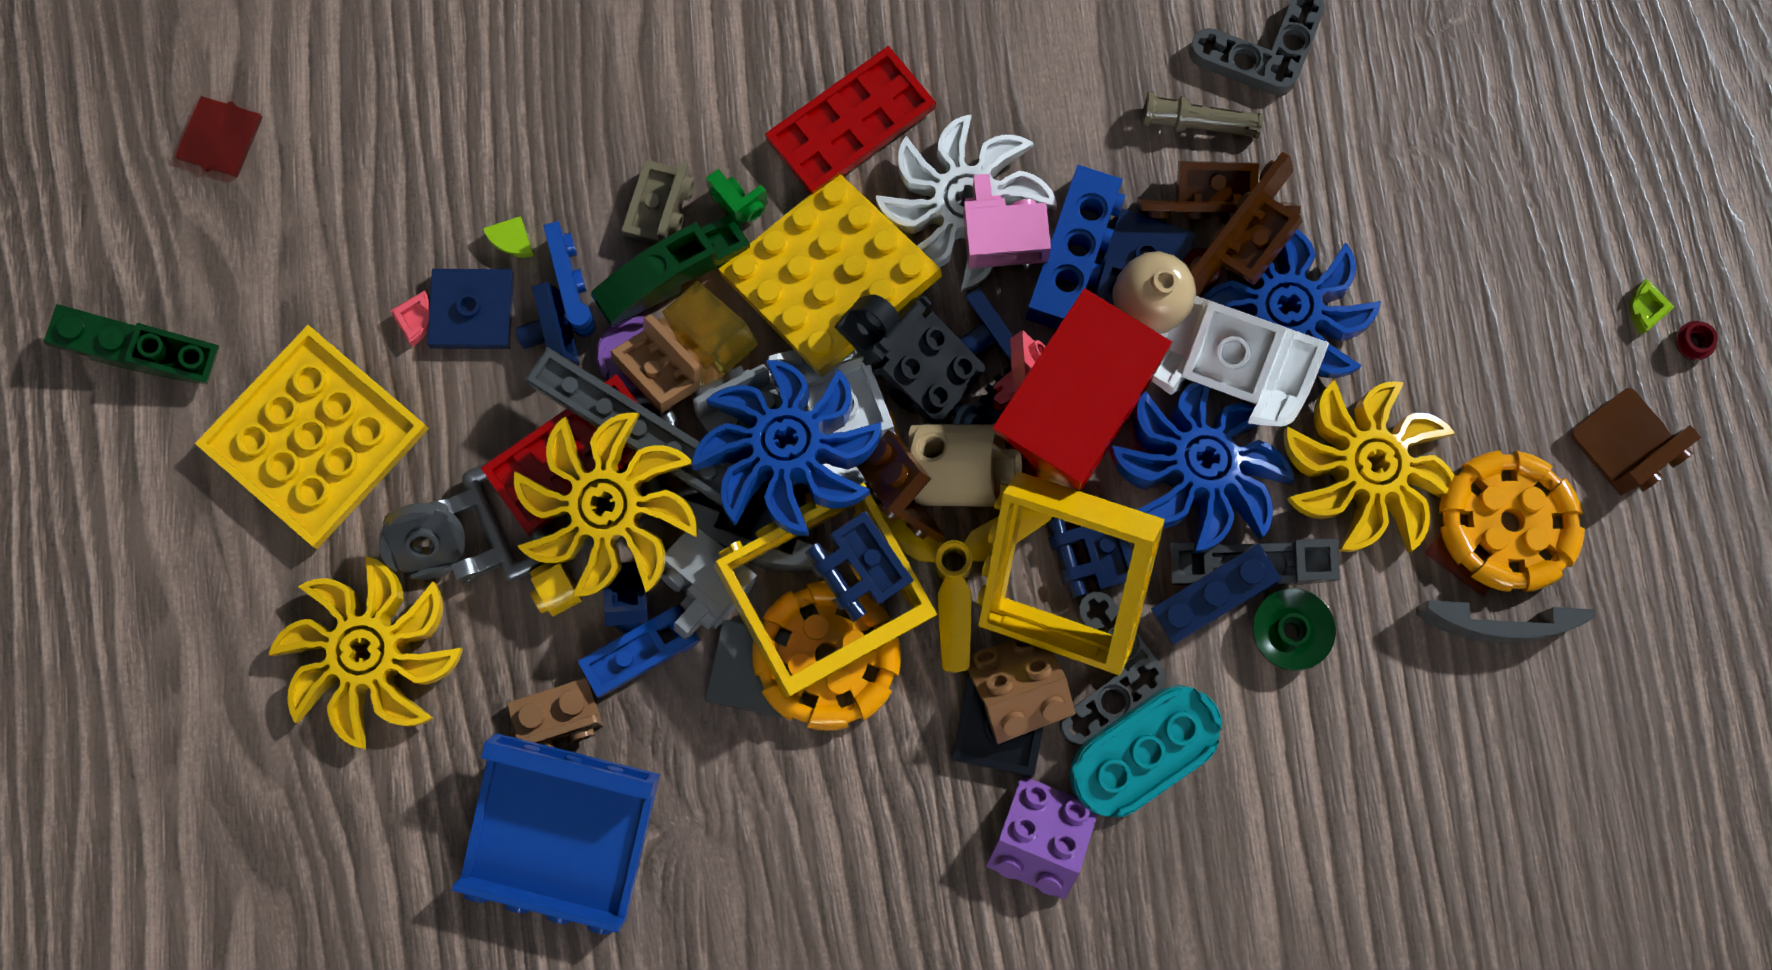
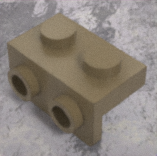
[621,159,695,244]

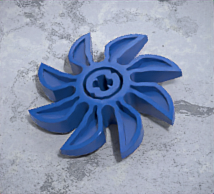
[1203,229,1381,378]
[692,360,882,536]
[1110,382,1294,554]

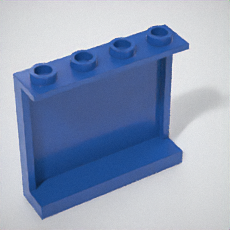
[451,733,660,935]

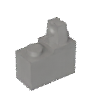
[661,528,757,640]

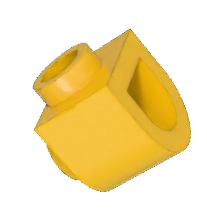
[530,563,583,617]

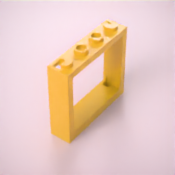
[976,471,1165,676]
[714,482,937,699]

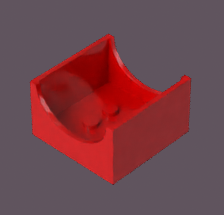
[992,288,1172,492]

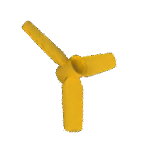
[853,504,1052,673]

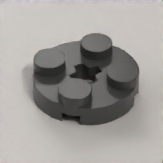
[379,501,465,580]

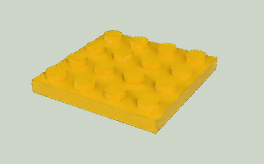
[719,174,942,378]
[194,325,429,550]

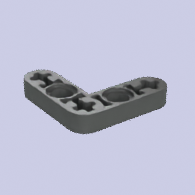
[1189,0,1325,96]
[1060,592,1166,746]

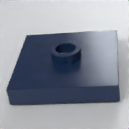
[1096,208,1196,283]
[427,269,514,349]

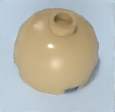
[1112,251,1196,334]

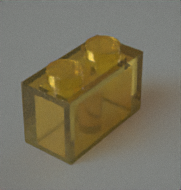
[662,281,759,376]

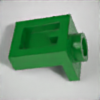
[706,169,768,226]

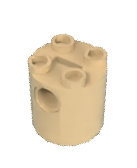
[909,424,1022,507]

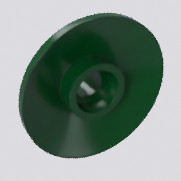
[1252,588,1336,671]

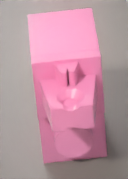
[963,174,1051,269]

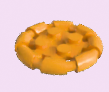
[1439,450,1585,593]
[752,581,901,731]

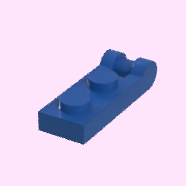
[543,221,596,337]
[577,605,701,699]

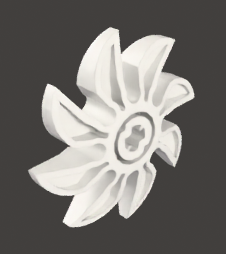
[876,114,1057,291]

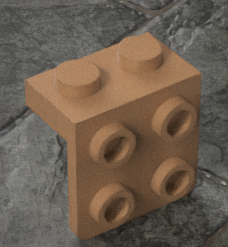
[967,639,1076,744]

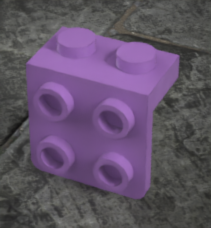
[986,777,1098,899]

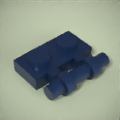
[1047,501,1132,599]
[805,511,914,622]

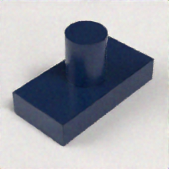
[516,282,580,366]
[959,287,1013,366]
[603,561,648,632]

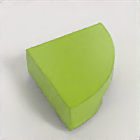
[483,216,534,258]
[1630,278,1674,335]

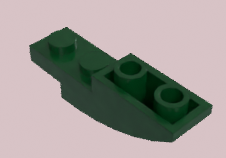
[591,214,750,326]
[43,304,219,385]

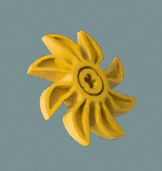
[1284,380,1455,553]
[514,413,698,596]
[269,556,463,749]

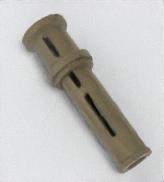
[1141,91,1263,139]

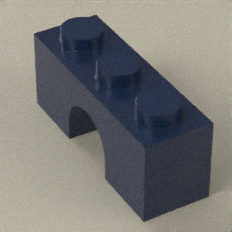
[1151,543,1282,646]

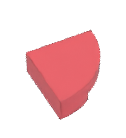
[390,290,430,347]

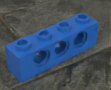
[1025,165,1126,329]

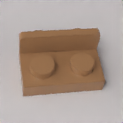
[507,677,603,747]

